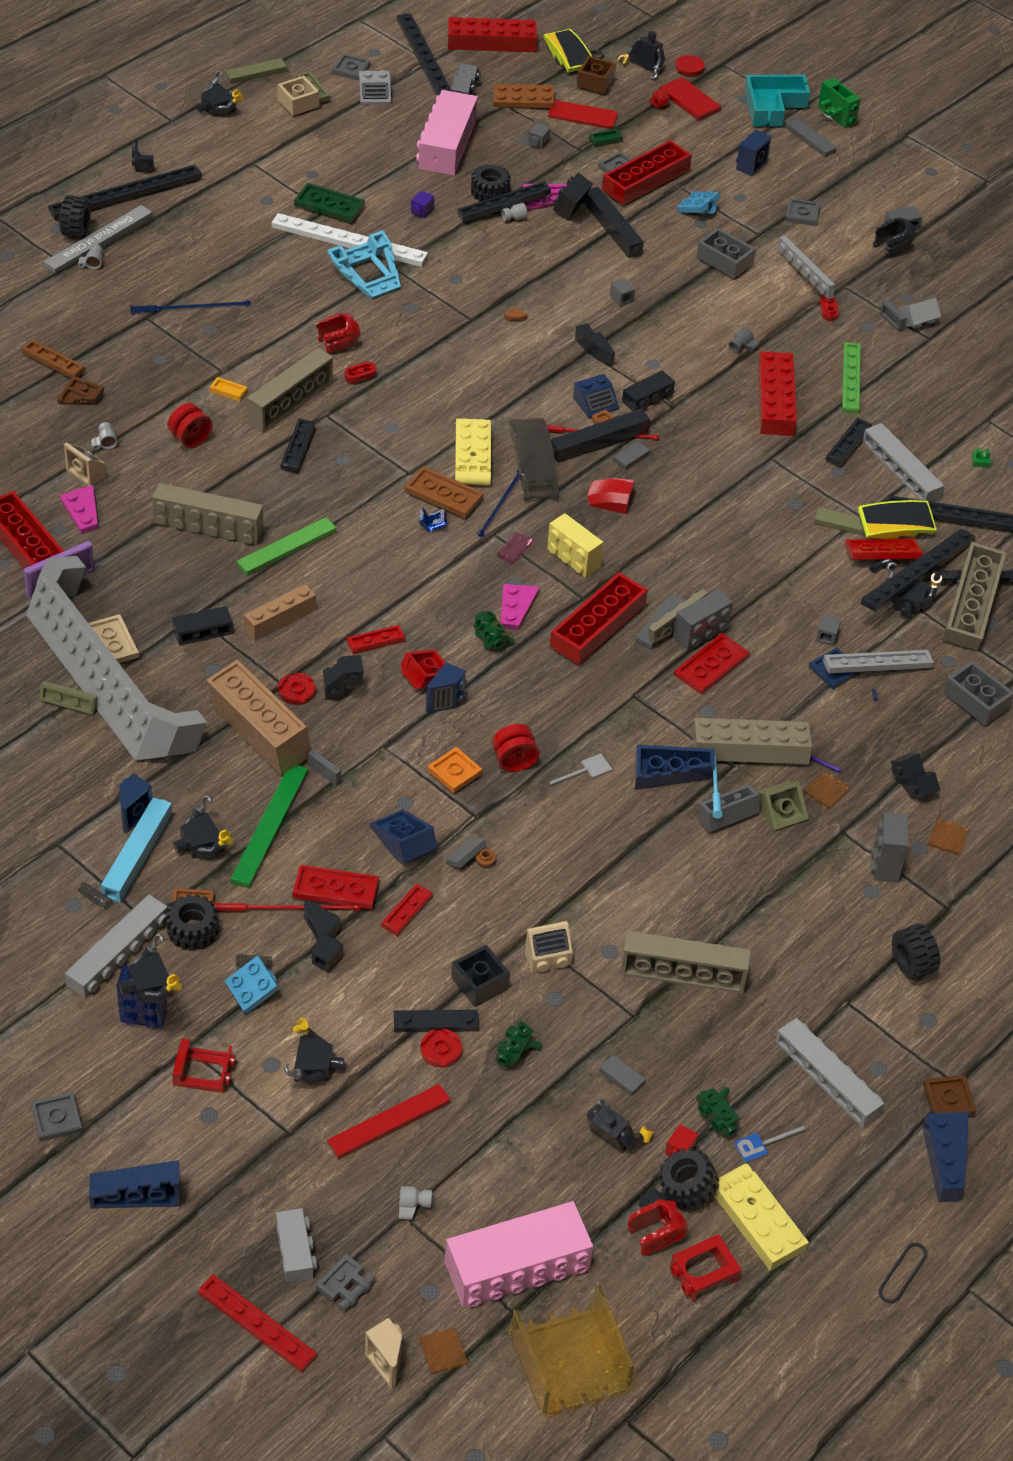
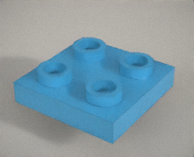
[677,191,720,214]
[225,955,280,1014]

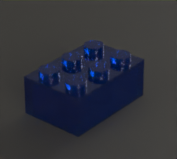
[116,965,167,1029]

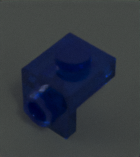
[418,508,447,532]

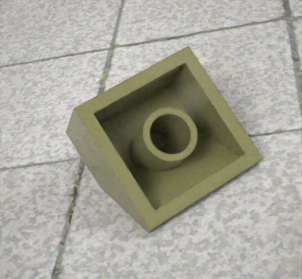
[757,780,809,830]

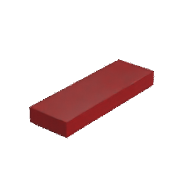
[346,625,405,655]
[381,883,433,937]

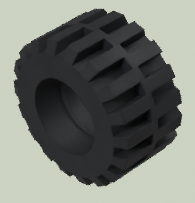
[471,164,511,201]
[59,195,91,239]
[166,894,219,950]
[892,923,941,980]
[659,1148,719,1210]

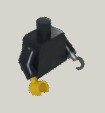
[618,31,665,80]
[197,71,243,117]
[887,562,942,618]
[173,795,233,859]
[118,934,182,1003]
[284,1018,345,1086]
[587,1099,654,1154]

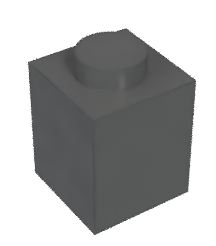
[528,122,551,149]
[610,278,635,306]
[816,614,841,646]

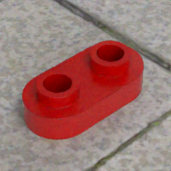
[820,296,839,322]
[344,362,376,383]

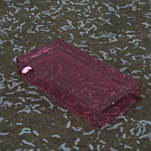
[497,532,532,564]

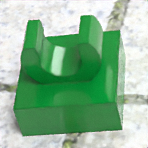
[971,447,991,468]

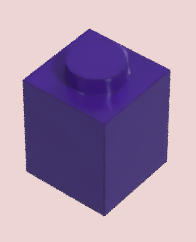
[411,191,435,218]

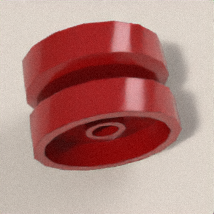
[167,403,213,448]
[492,724,540,772]

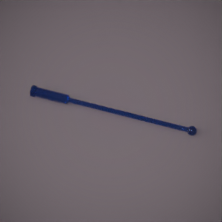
[130,300,251,314]
[477,452,535,537]

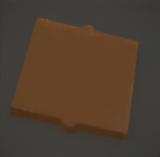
[804,771,850,809]
[928,818,968,855]
[419,1327,468,1375]

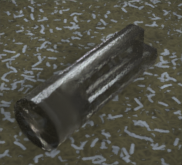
[78,882,112,910]
[236,954,272,969]

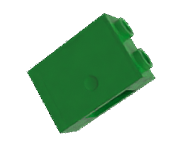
[818,77,861,128]

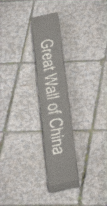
[44,205,152,273]

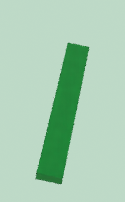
[230,765,308,889]

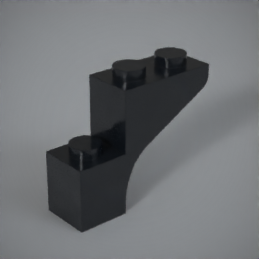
[304,900,343,973]

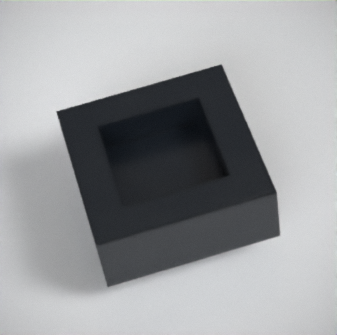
[638,1187,670,1208]

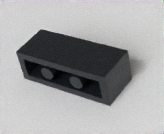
[622,370,675,411]
[172,606,233,646]

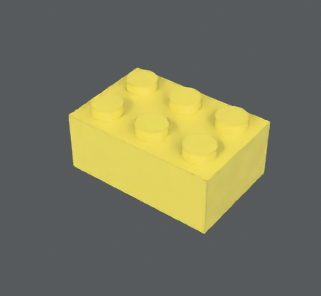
[547,513,603,578]

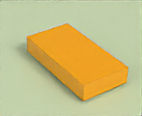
[209,377,248,402]

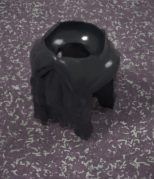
[873,217,916,258]

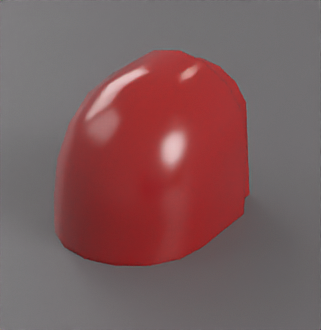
[650,89,670,108]

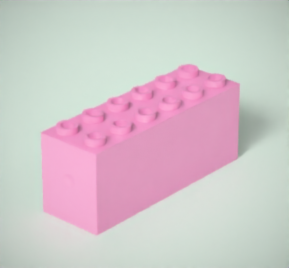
[416,90,478,176]
[445,1201,593,1308]

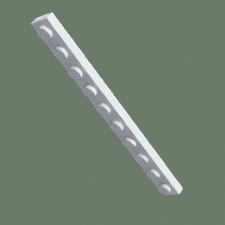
[272,213,428,267]

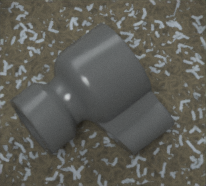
[728,327,760,353]

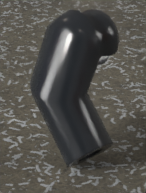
[869,559,896,573]

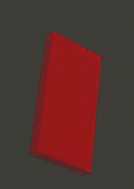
[660,77,721,121]
[845,538,923,559]
[673,633,750,695]
[292,865,379,909]

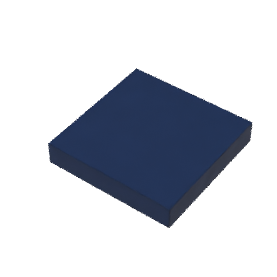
[809,647,861,690]

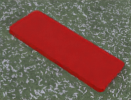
[548,100,618,129]

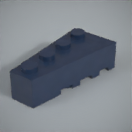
[635,745,714,790]
[922,1112,969,1202]
[89,1160,181,1209]

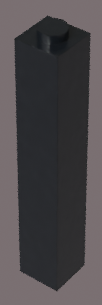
[584,187,644,258]
[549,408,650,463]

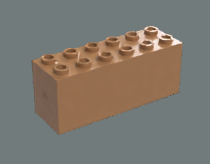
[206,660,312,776]

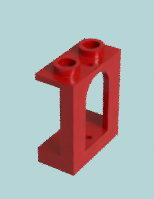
[172,1038,236,1093]
[670,1234,742,1302]

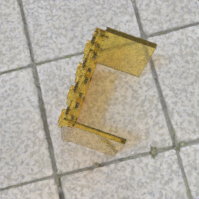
[508,1285,634,1416]

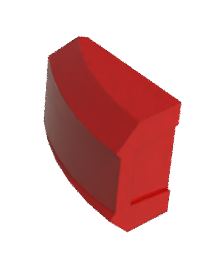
[587,478,635,514]
[401,649,445,689]

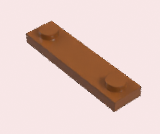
[21,339,86,378]

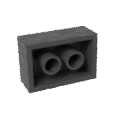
[696,228,756,278]
[673,589,733,651]
[943,660,1013,725]
[871,812,908,883]

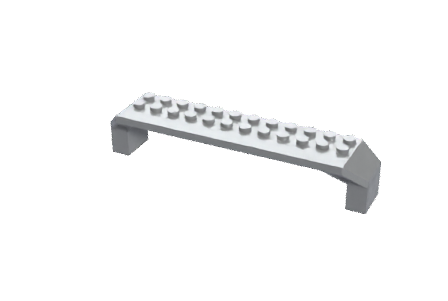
[26,556,207,761]

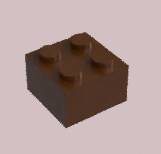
[577,55,616,94]

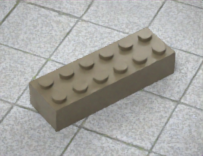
[247,348,333,433]
[152,483,264,545]
[942,542,1006,651]
[692,718,812,764]
[620,931,750,994]

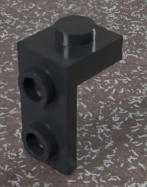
[132,141,154,172]

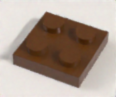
[923,1075,977,1116]

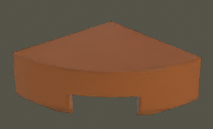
[504,307,528,321]

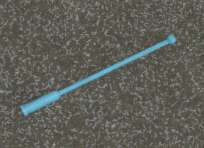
[712,756,723,819]

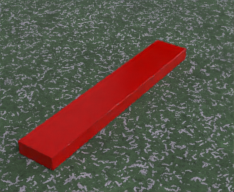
[327,1084,451,1160]
[198,1274,317,1373]

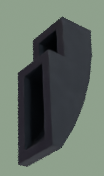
[575,323,615,366]

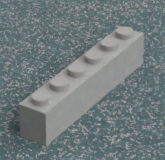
[862,423,944,502]
[65,895,168,998]
[775,1018,884,1128]

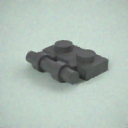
[316,1254,375,1311]

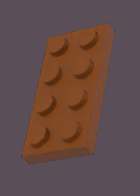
[493,84,554,108]
[405,466,484,518]

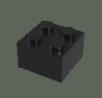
[553,173,593,220]
[451,944,510,1006]

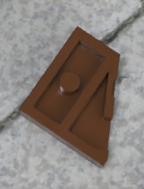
[57,376,104,404]

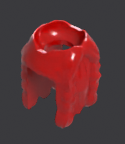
[316,313,360,354]
[627,1199,689,1255]

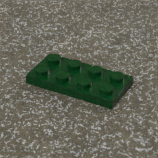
[294,183,365,223]

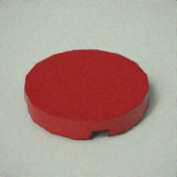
[675,55,704,77]
[278,673,316,705]
[420,1029,462,1068]

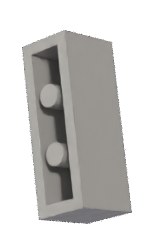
[276,1208,317,1283]

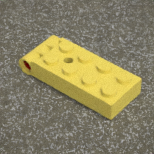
[455,419,491,486]
[714,1163,809,1271]

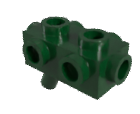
[473,611,515,650]
[494,1020,541,1069]
[696,1086,740,1137]

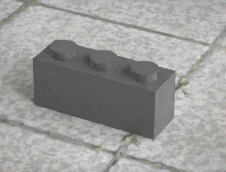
[699,784,760,832]

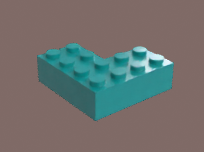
[744,75,810,127]

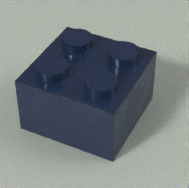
[736,130,772,177]

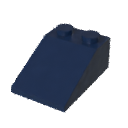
[370,809,438,863]

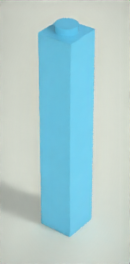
[101,797,172,904]

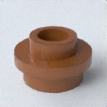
[476,849,496,868]

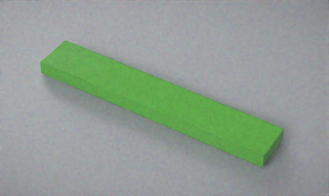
[842,342,861,414]
[237,517,336,576]

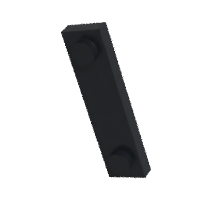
[826,417,872,467]
[280,419,315,472]
[394,1010,478,1032]

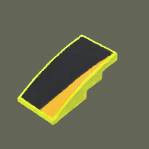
[543,29,592,73]
[858,500,937,539]

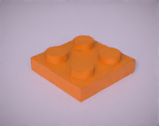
[427,747,482,794]

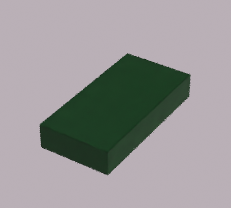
[589,129,623,147]

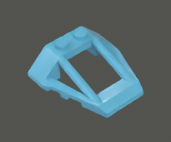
[327,230,401,299]

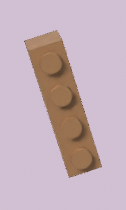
[244,584,316,641]

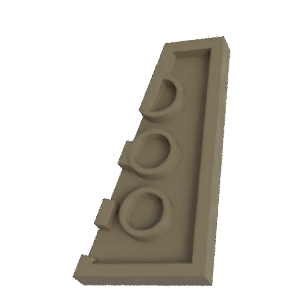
[649,589,708,643]

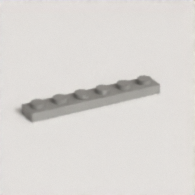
[778,236,835,299]
[823,650,934,673]

